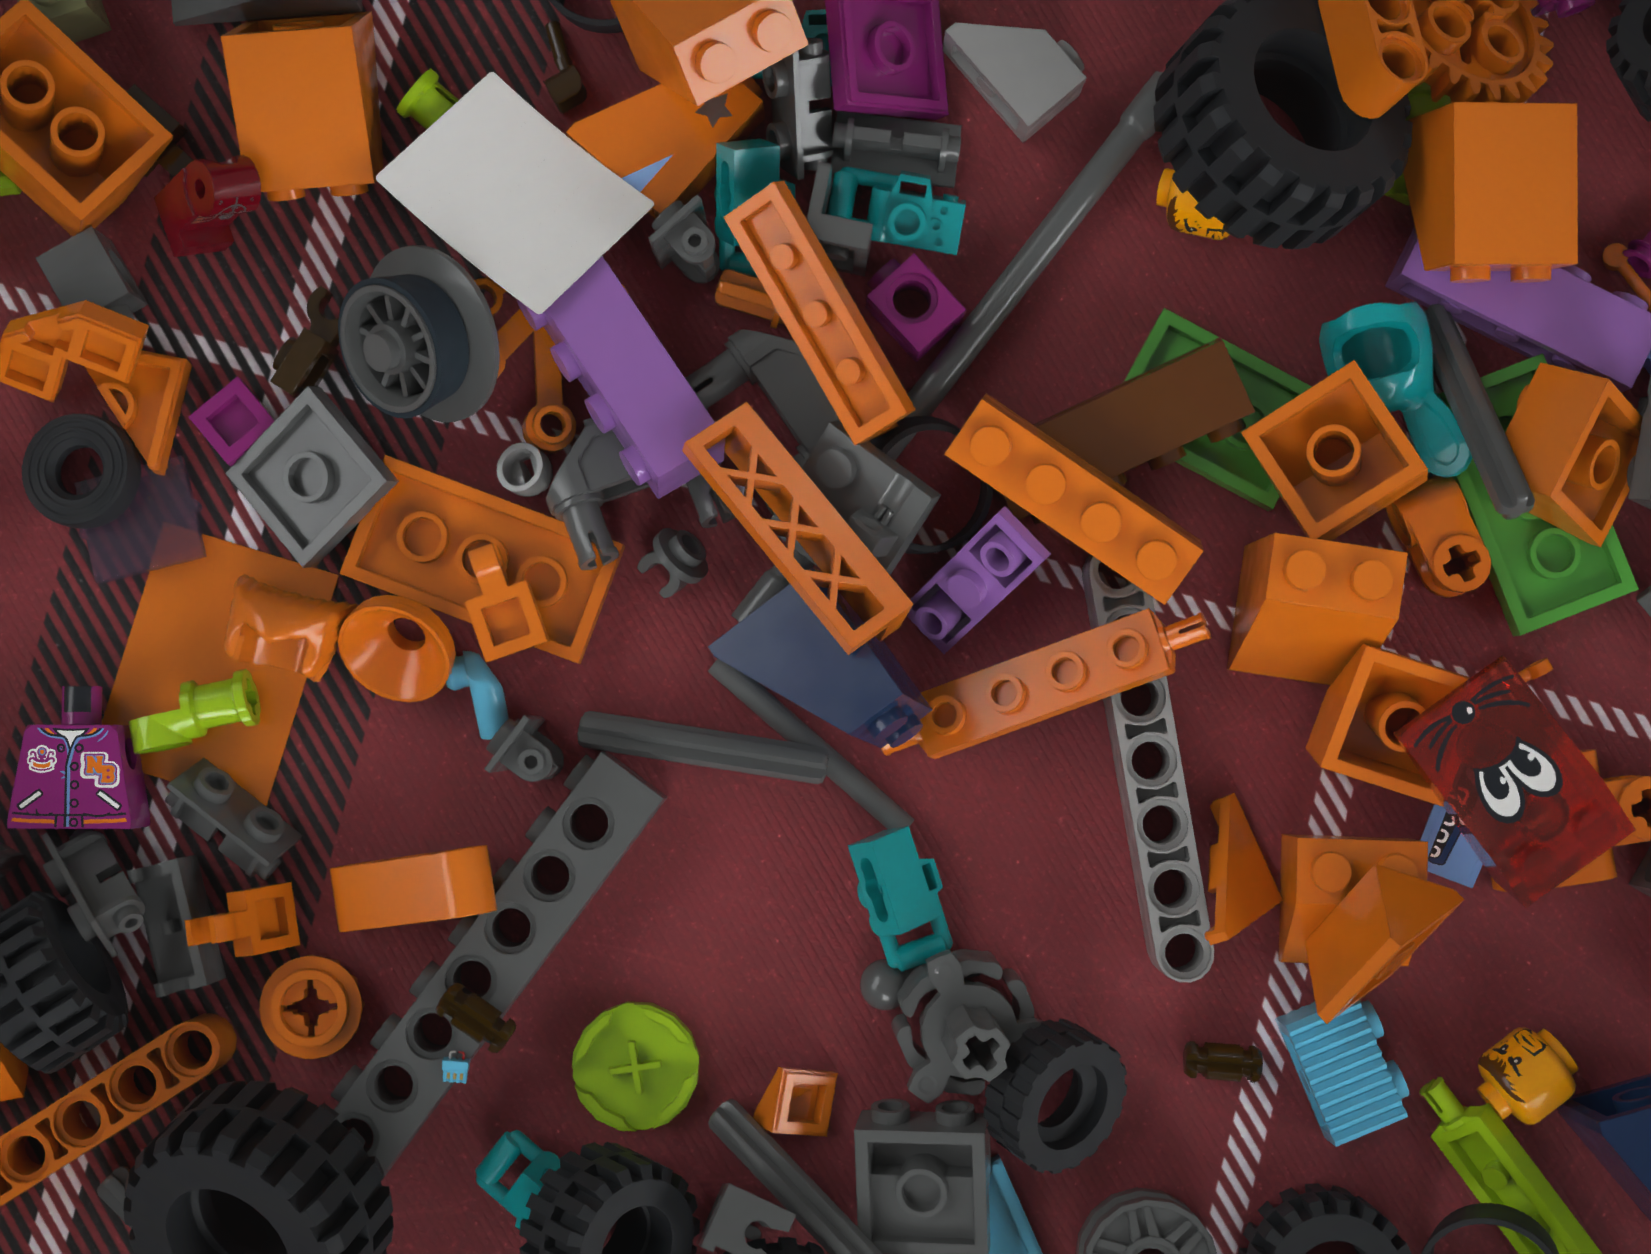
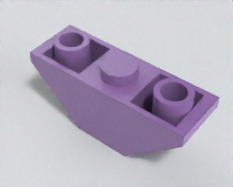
[907,506,1051,654]

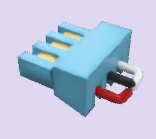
[442,1051,470,1084]

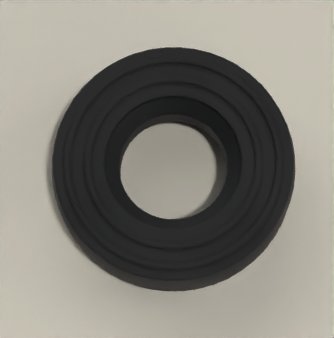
[22,414,141,529]

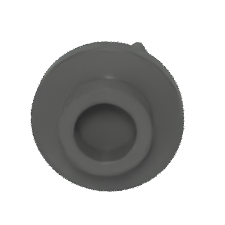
[637,528,708,598]

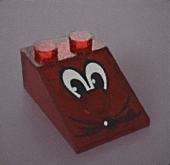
[1393,656,1636,908]

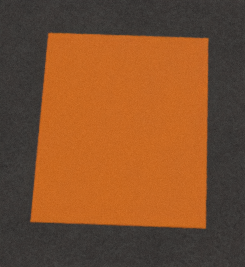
[102,522,339,807]

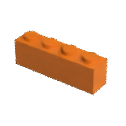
[944,393,1204,605]

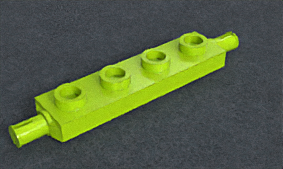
[1419,1076,1602,1254]

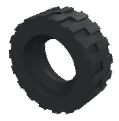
[983,1019,1127,1174]

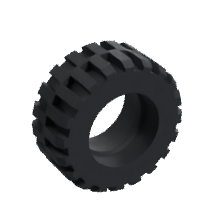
[1153,0,1413,250]
[123,1080,394,1254]

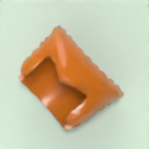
[224,574,358,682]

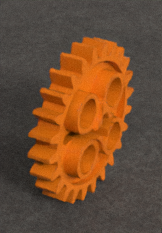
[1412,0,1554,103]

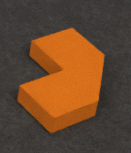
[0,300,149,403]

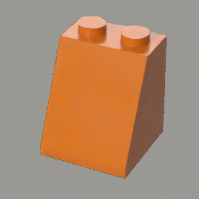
[610,0,809,106]
[221,11,384,201]
[1403,102,1578,283]
[1227,533,1408,685]

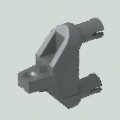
[684,329,840,515]
[546,395,735,570]

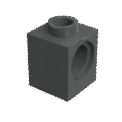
[36,226,148,319]

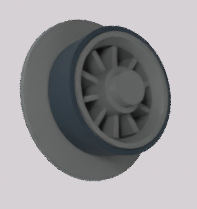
[338,245,500,422]

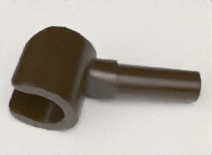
[543,21,587,114]

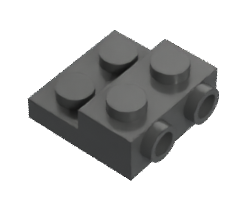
[854,1099,991,1254]

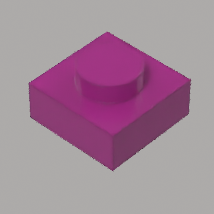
[188,376,276,467]

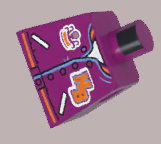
[7,686,150,829]

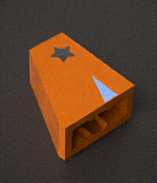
[566,77,765,219]

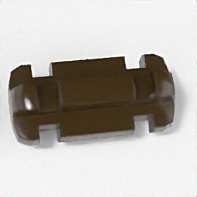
[435,983,517,1053]
[1183,1041,1263,1083]

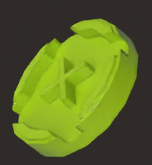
[572,1002,700,1131]

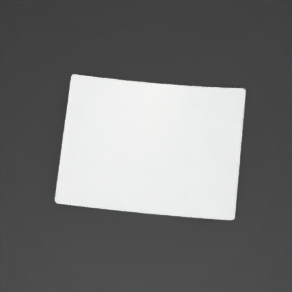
[376,72,654,314]

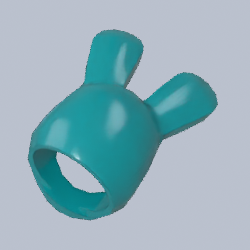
[1319,301,1473,477]

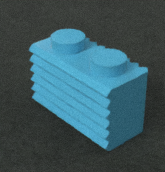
[1275,1000,1409,1147]

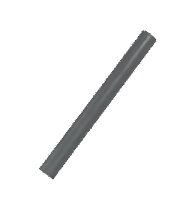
[707,659,915,829]

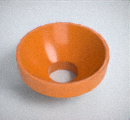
[338,595,456,702]

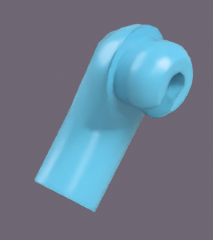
[446,651,509,740]

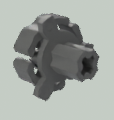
[891,949,1043,1104]

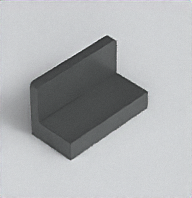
[807,161,873,277]

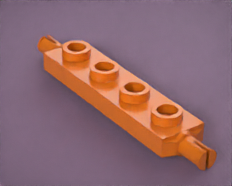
[881,608,1211,759]

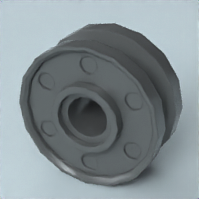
[1076,1187,1217,1254]

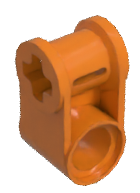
[1385,475,1491,598]

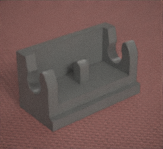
[127,855,226,998]
[696,1183,796,1254]

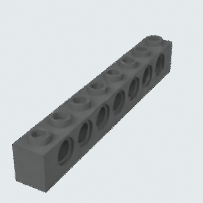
[331,752,668,1177]

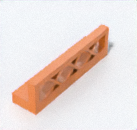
[723,181,916,445]
[682,402,913,655]

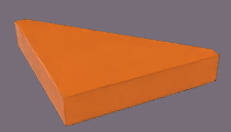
[84,351,192,476]
[1204,793,1283,945]

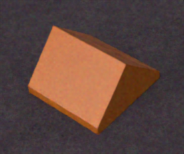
[1305,864,1465,1024]

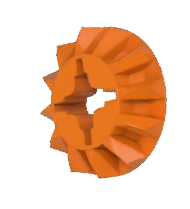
[259,954,365,1059]

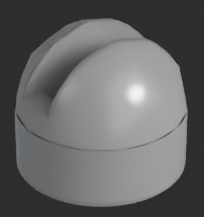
[497,442,553,497]

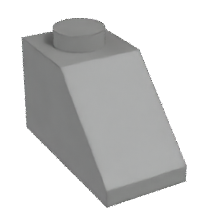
[943,23,1087,143]

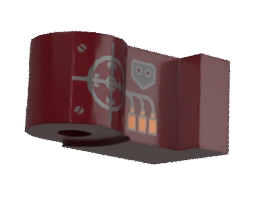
[154,155,261,257]

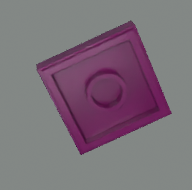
[825,0,949,120]

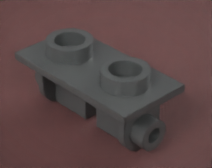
[763,38,834,180]
[831,111,962,188]
[648,194,720,284]
[484,715,564,782]
[165,758,303,880]
[41,829,145,958]

